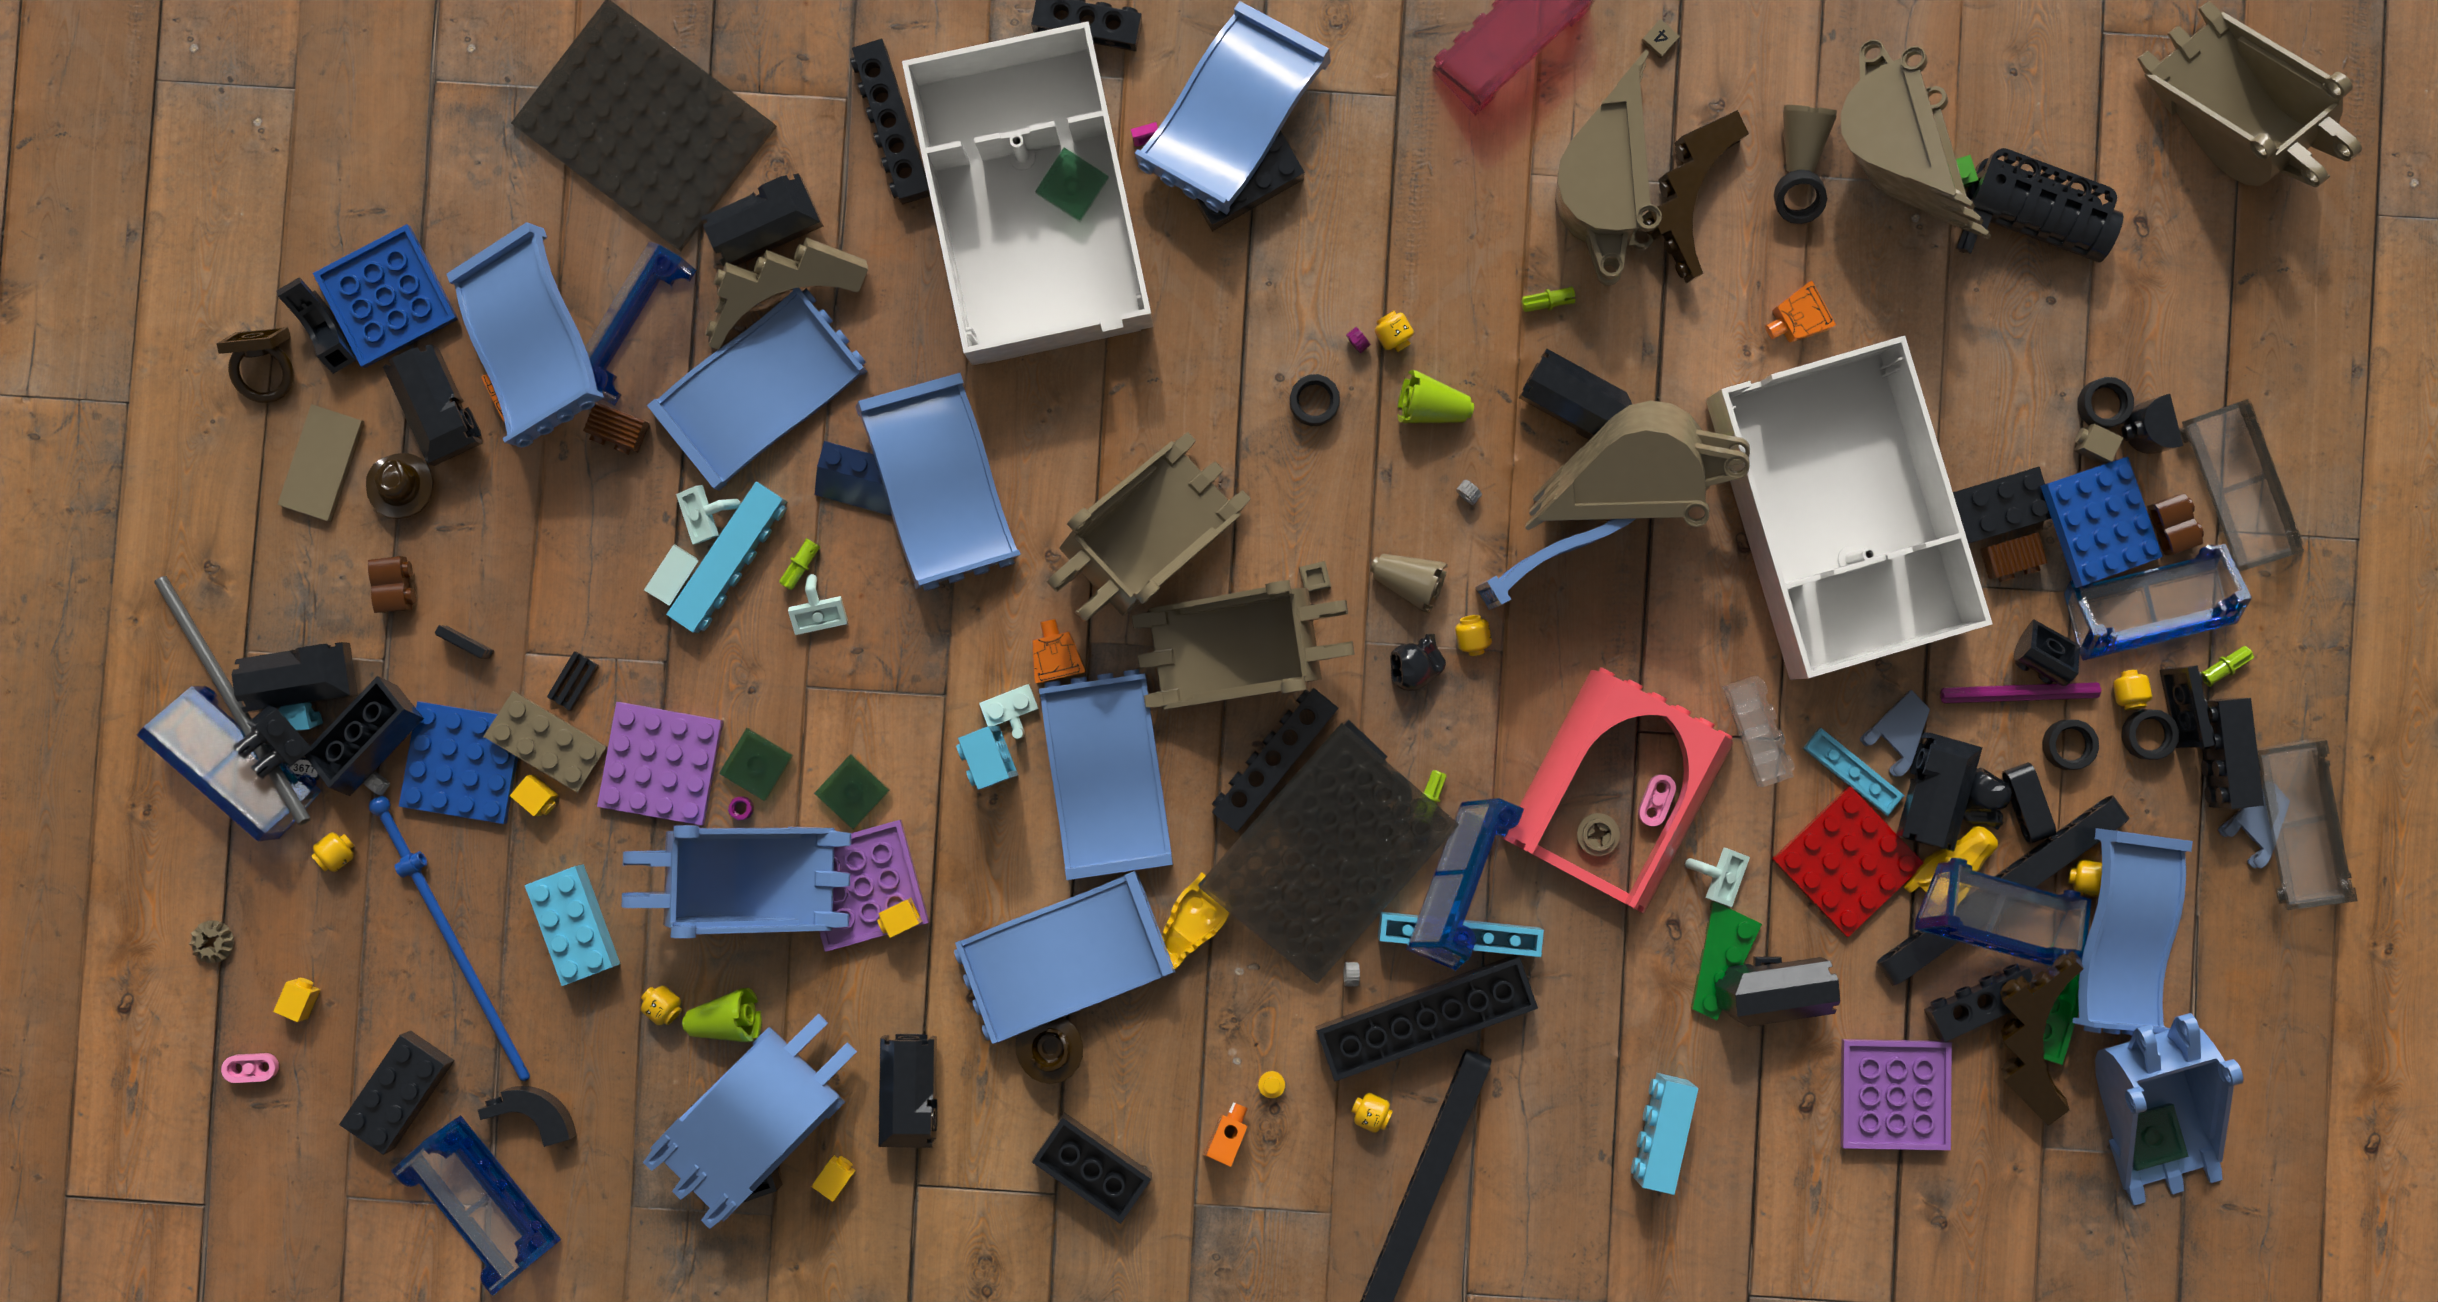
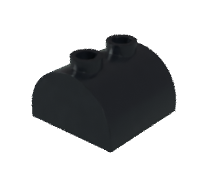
[2121,394,2183,454]
[2013,619,2080,686]

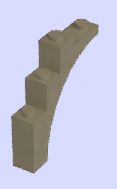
[705,238,868,350]

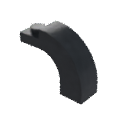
[276,277,356,374]
[478,1086,577,1147]

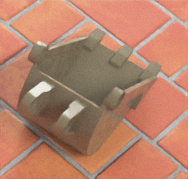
[2137,1,2362,187]
[1840,39,1991,239]
[1555,50,1662,286]
[1525,400,1750,530]
[1047,432,1251,622]
[1131,580,1355,710]

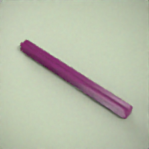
[1940,682,2102,703]

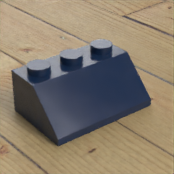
[814,441,892,516]

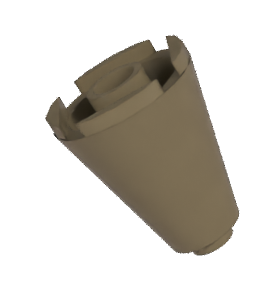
[1783,105,1837,173]
[1370,554,1448,613]

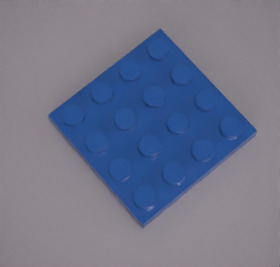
[313,224,458,368]
[2041,456,2163,588]
[399,701,518,824]

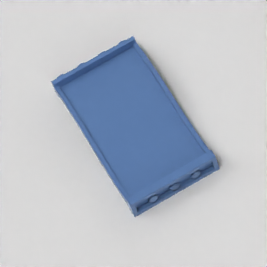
[1135,1,1331,214]
[447,222,604,447]
[647,288,867,491]
[855,373,1021,591]
[1475,518,1636,610]
[1039,669,1173,880]
[2073,828,2193,1035]
[954,871,1176,1044]

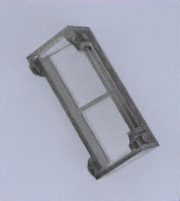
[2179,398,2305,573]
[2257,737,2358,910]

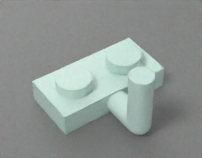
[676,485,740,545]
[788,574,848,635]
[979,684,1039,739]
[1685,847,1750,907]

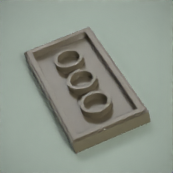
[277,404,365,522]

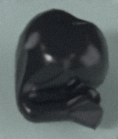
[1390,633,1446,691]
[1963,767,2011,830]

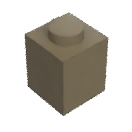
[2074,424,2124,464]

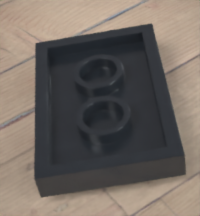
[2159,665,2214,748]

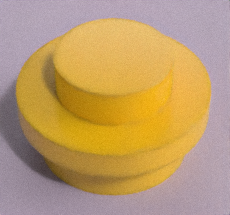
[1258,1071,1285,1098]

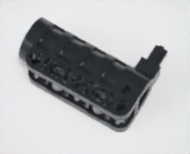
[1956,148,2124,263]

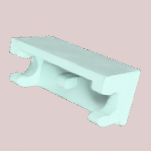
[644,544,699,606]

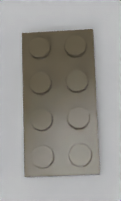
[483,691,607,792]

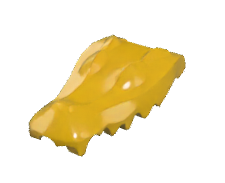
[1903,826,1998,918]
[1162,872,1238,969]

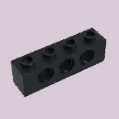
[1031,0,1142,52]
[1924,964,2033,1042]

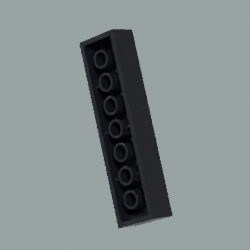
[1315,955,1538,1081]

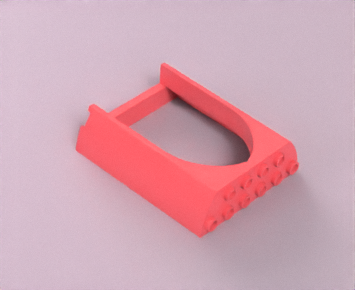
[1502,667,1733,914]

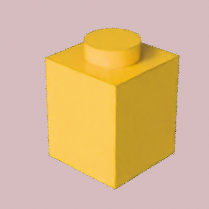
[510,775,559,816]
[877,898,923,938]
[273,978,321,1022]
[811,1155,856,1202]

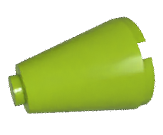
[1397,370,1474,423]
[682,988,762,1042]

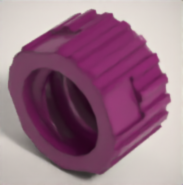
[1346,327,1371,353]
[728,796,754,820]

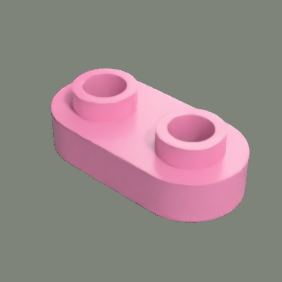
[1638,774,1676,826]
[221,1053,279,1083]

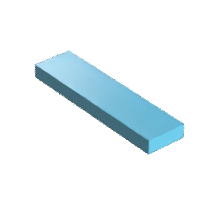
[1802,728,1905,816]

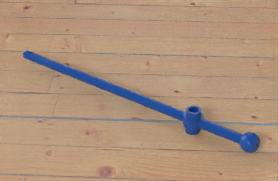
[368,796,530,1081]

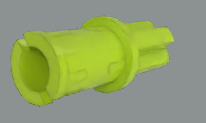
[1521,286,1576,312]
[779,538,821,590]
[2200,646,2254,687]
[1414,770,1447,824]

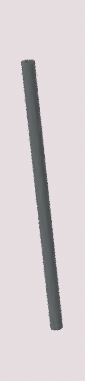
[154,576,311,826]

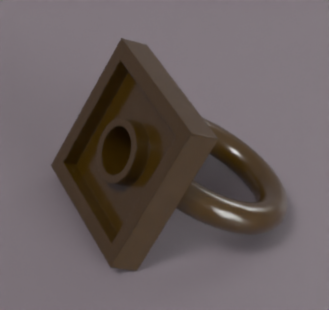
[216,327,294,403]

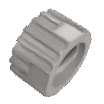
[1456,480,1482,505]
[363,771,390,795]
[1343,962,1360,986]

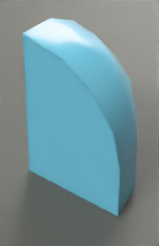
[278,703,323,730]

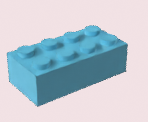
[956,726,1018,790]
[525,864,620,986]
[1631,1073,1699,1195]

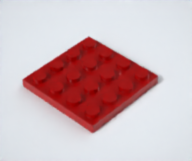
[1772,786,1924,937]

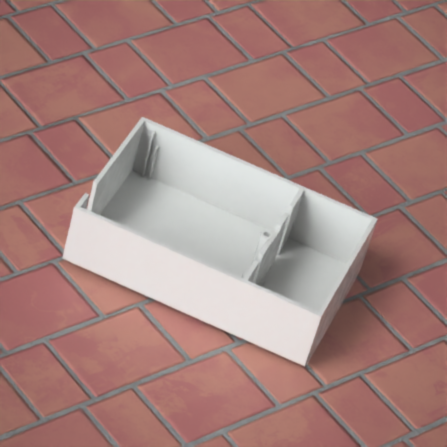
[902,21,1153,365]
[1706,336,1993,680]

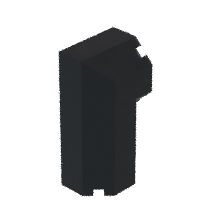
[701,173,824,266]
[383,344,483,466]
[1519,349,1632,440]
[231,642,358,712]
[1896,732,1983,851]
[1715,957,1840,1027]
[878,1034,938,1148]

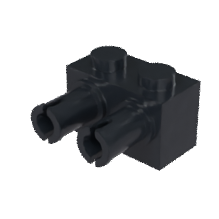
[232,706,312,780]

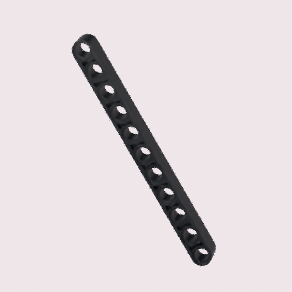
[1876,795,2129,986]
[1360,1049,1492,1302]

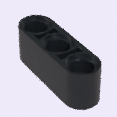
[2002,762,2057,844]

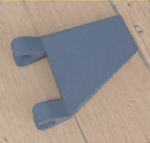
[1860,690,1930,777]
[2218,781,2289,868]

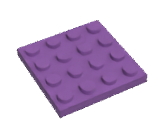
[597,702,723,825]
[819,819,929,952]
[1841,1039,1952,1150]

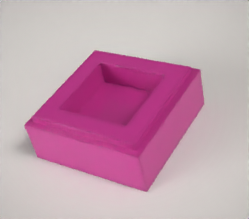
[1131,122,1158,147]

